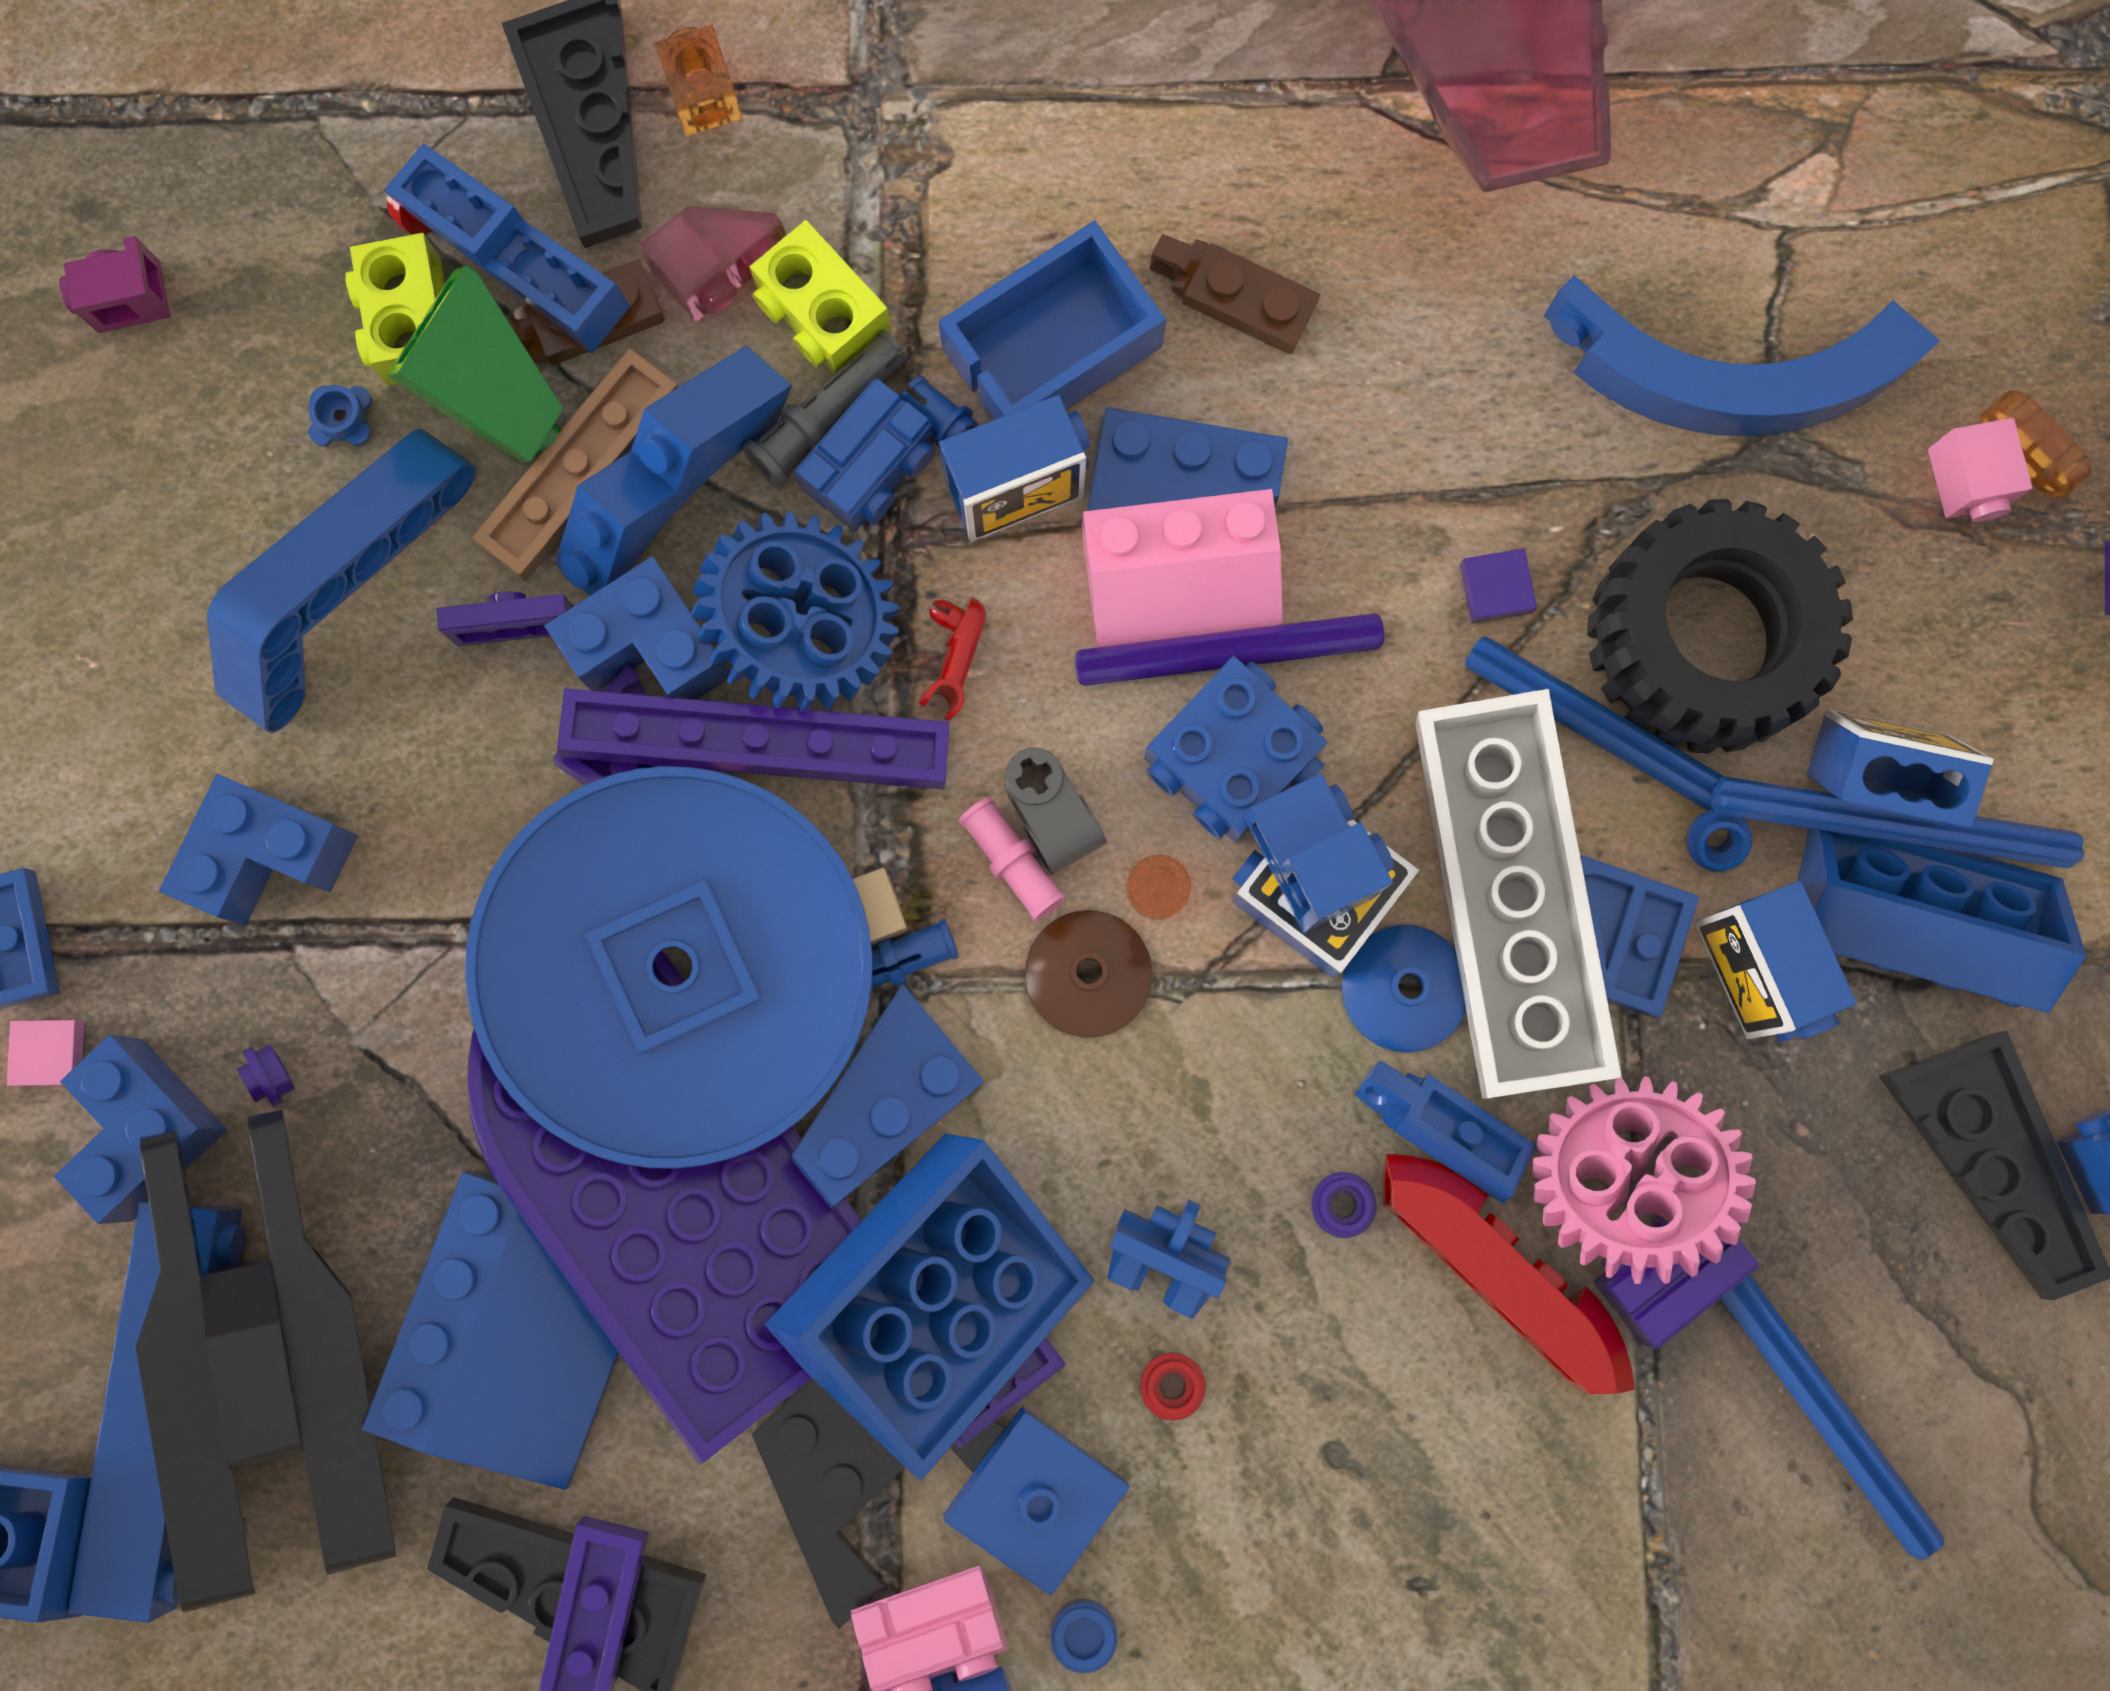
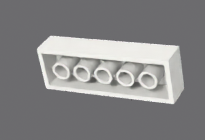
[1415,689,1622,1099]

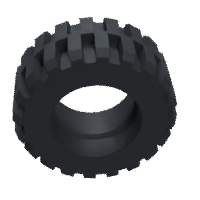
[1587,499,1853,754]

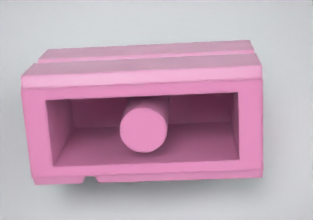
[851,1566,1009,1691]

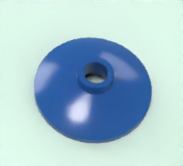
[1342,925,1466,1052]

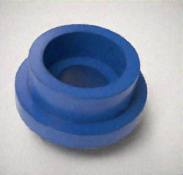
[1686,809,1752,871]

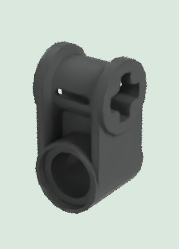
[1005,747,1107,875]

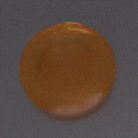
[1126,855,1191,920]

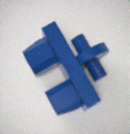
[1107,1199,1230,1318]

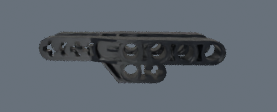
[136,1110,397,1613]

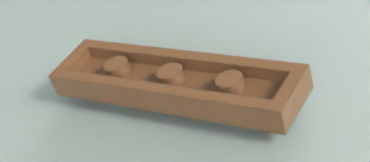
[472,348,679,582]

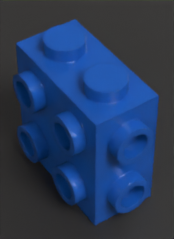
[1144,656,1328,843]

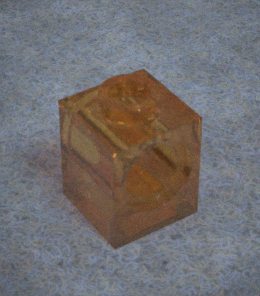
[654,24,743,136]

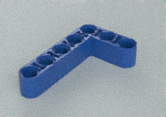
[207,428,476,733]

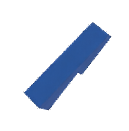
[384,143,631,353]

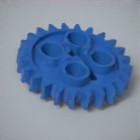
[691,511,899,712]

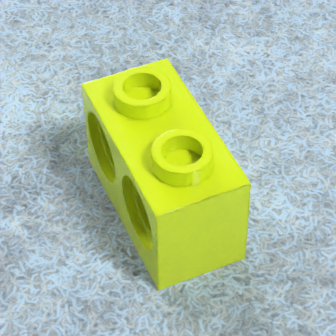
[749,220,892,374]
[346,233,445,386]

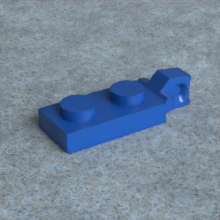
[1355,1060,1536,1204]

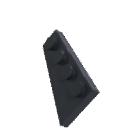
[1879,1030,2110,1300]

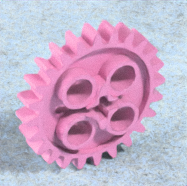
[1532,1076,1756,1284]

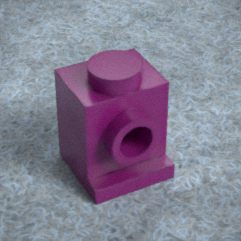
[59,236,171,333]

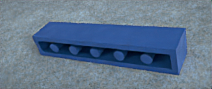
[68,1201,246,1623]

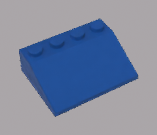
[764,1134,1095,1480]
[361,1171,619,1490]

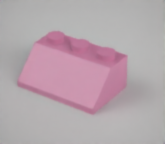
[1082,489,1283,648]

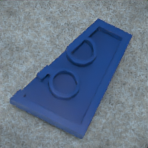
[1087,407,1289,511]
[791,983,984,1209]

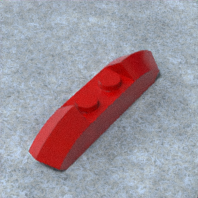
[1382,1154,1635,1395]

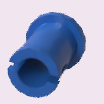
[900,376,978,448]

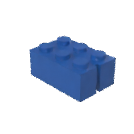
[938,220,1166,421]

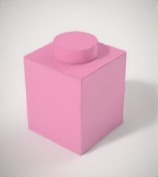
[1928,418,2033,522]

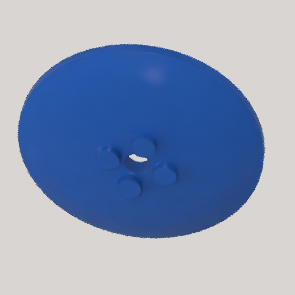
[465,766,872,1168]

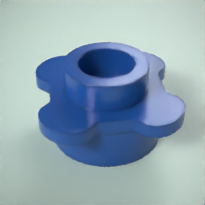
[308,385,372,447]

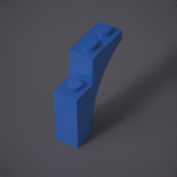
[555,345,792,596]

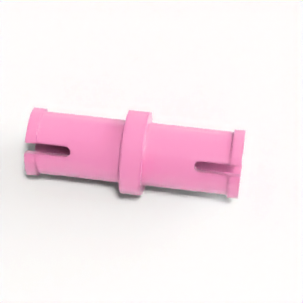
[959,797,1067,922]

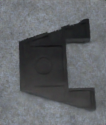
[752,1379,1006,1629]

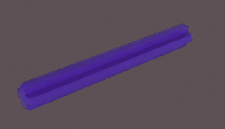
[1075,613,1385,686]

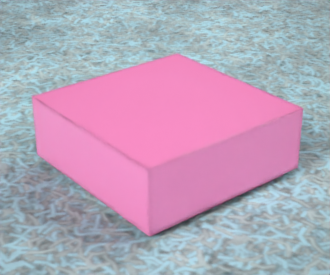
[7,1020,85,1086]

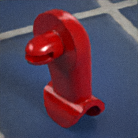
[918,597,986,721]

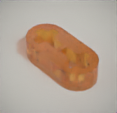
[1980,390,2091,499]

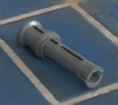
[741,330,909,489]

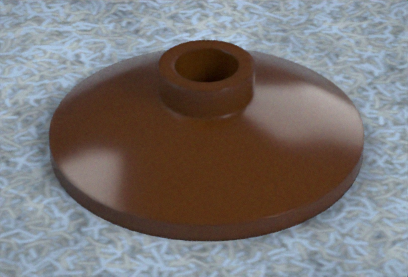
[1025,910,1152,1038]

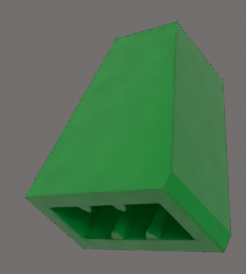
[387,265,563,462]

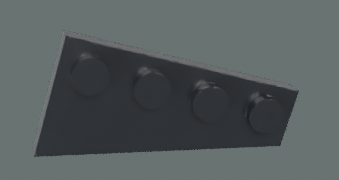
[502,0,642,248]
[427,1497,706,1691]

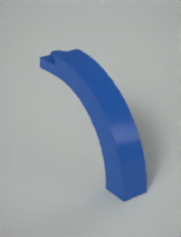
[1544,275,1940,436]

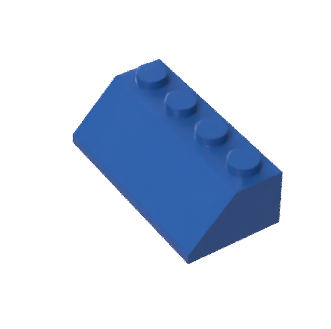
[1797,828,2086,1013]

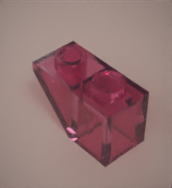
[639,206,786,322]

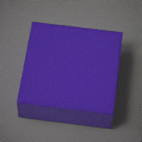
[1460,549,1537,623]

